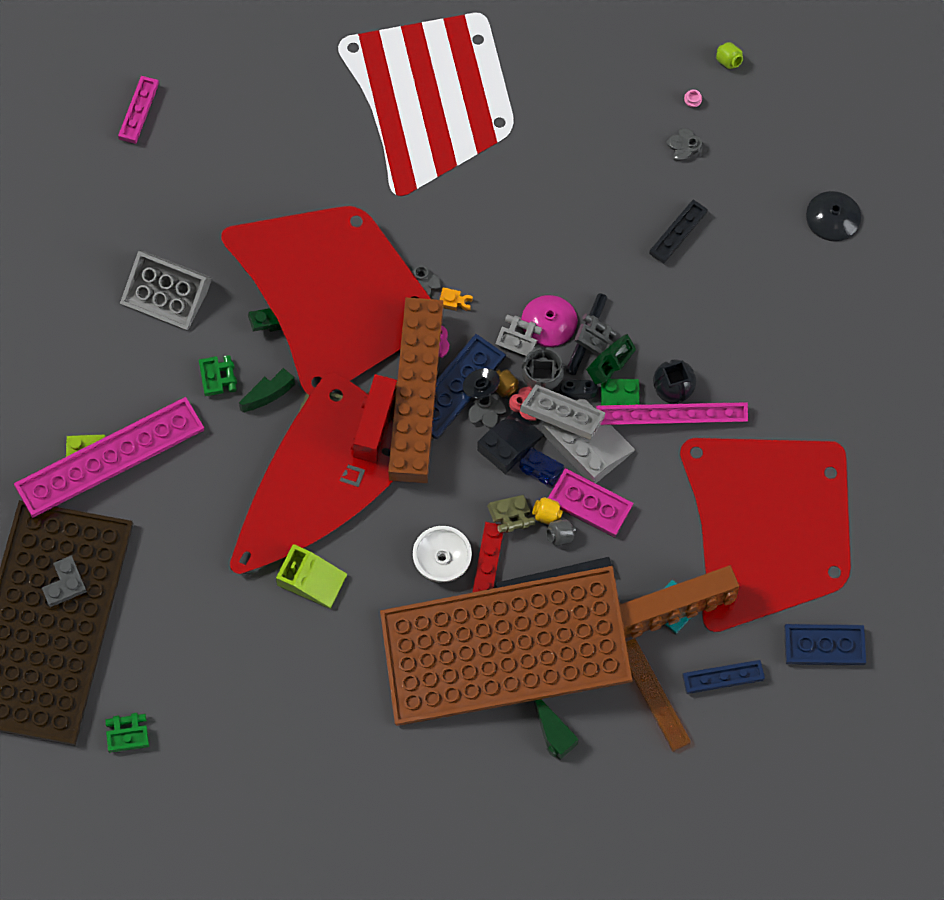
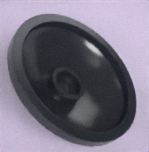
[806,191,861,241]

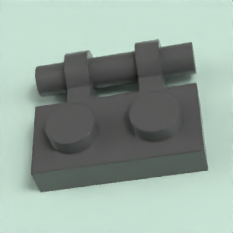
[574,313,616,356]

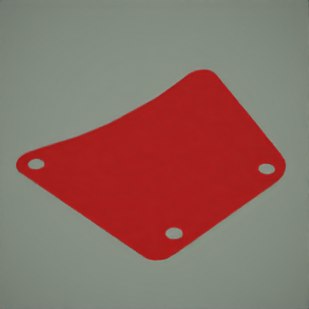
[221,206,431,395]
[680,438,851,632]

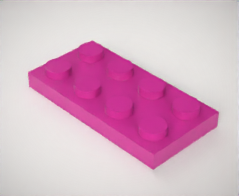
[548,468,634,537]

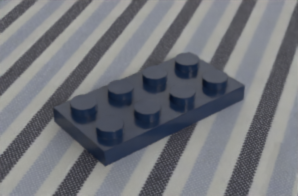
[784,624,866,665]

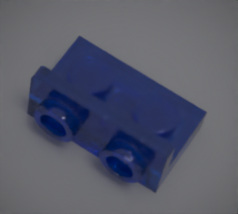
[519,447,564,486]

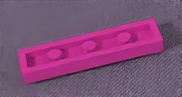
[118,76,159,144]

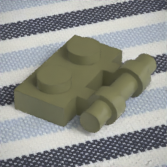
[487,495,535,533]

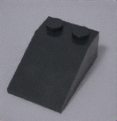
[477,412,544,475]

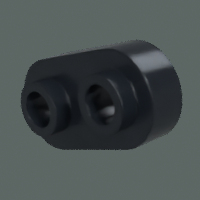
[560,380,598,399]

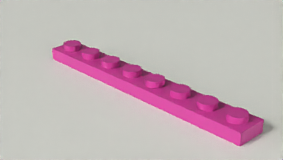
[596,402,748,425]

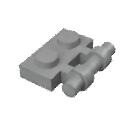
[495,314,542,356]

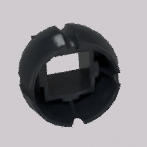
[653,359,696,403]

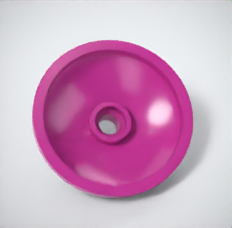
[521,295,577,347]

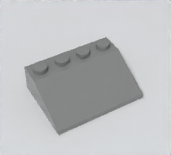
[120,251,212,330]
[541,399,635,484]

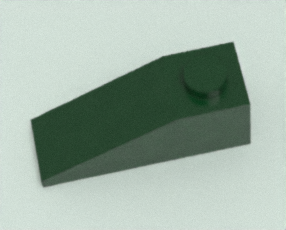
[534,699,579,760]

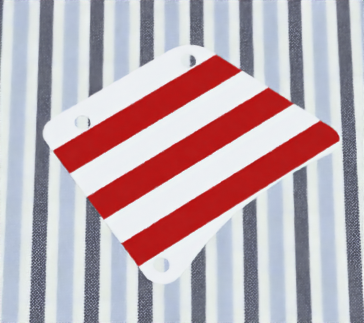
[338,12,514,196]

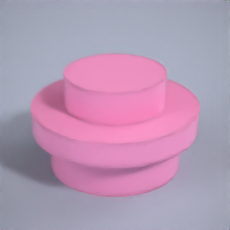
[684,90,702,107]

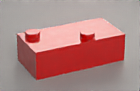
[351,374,397,463]

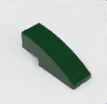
[586,334,636,385]
[239,368,295,412]

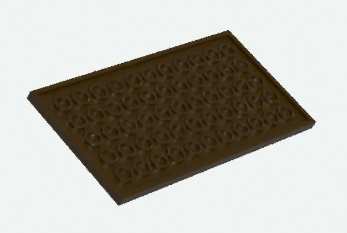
[0,500,133,746]

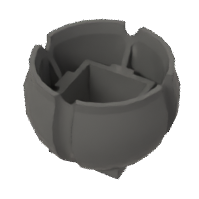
[521,348,564,390]

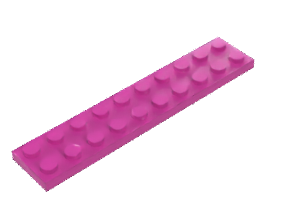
[14,397,204,518]

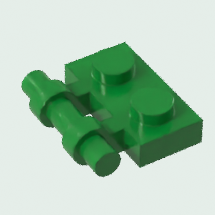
[199,355,237,397]
[105,713,149,753]

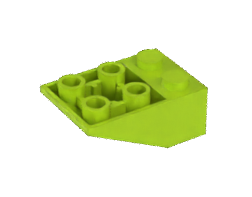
[276,544,347,609]

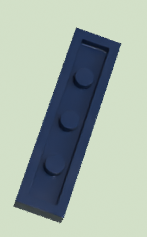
[682,660,765,694]

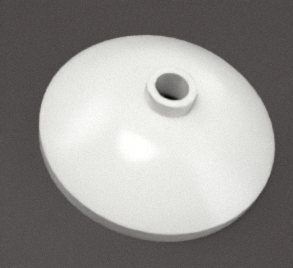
[413,526,472,582]

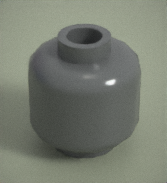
[546,519,576,546]

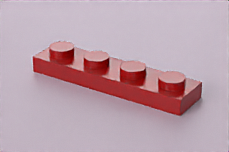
[473,522,503,592]

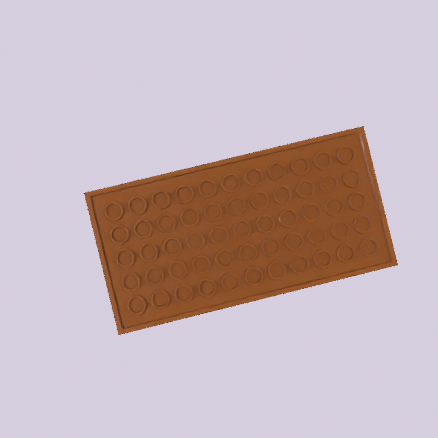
[380,566,633,726]

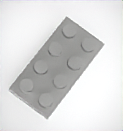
[520,385,605,440]

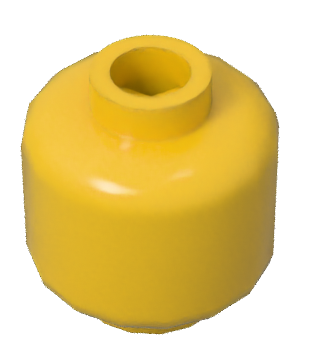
[532,497,562,525]

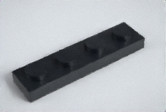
[649,199,708,264]

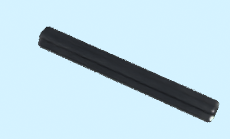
[566,293,607,375]

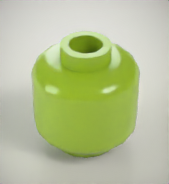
[716,42,743,69]

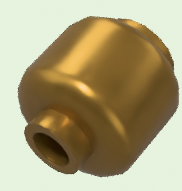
[496,369,519,398]

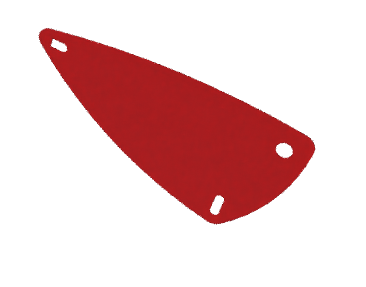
[230,373,393,574]

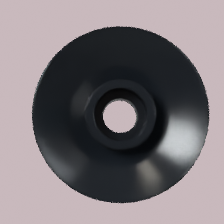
[463,368,500,399]

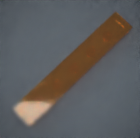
[626,638,691,752]

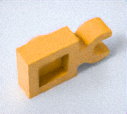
[440,287,473,311]

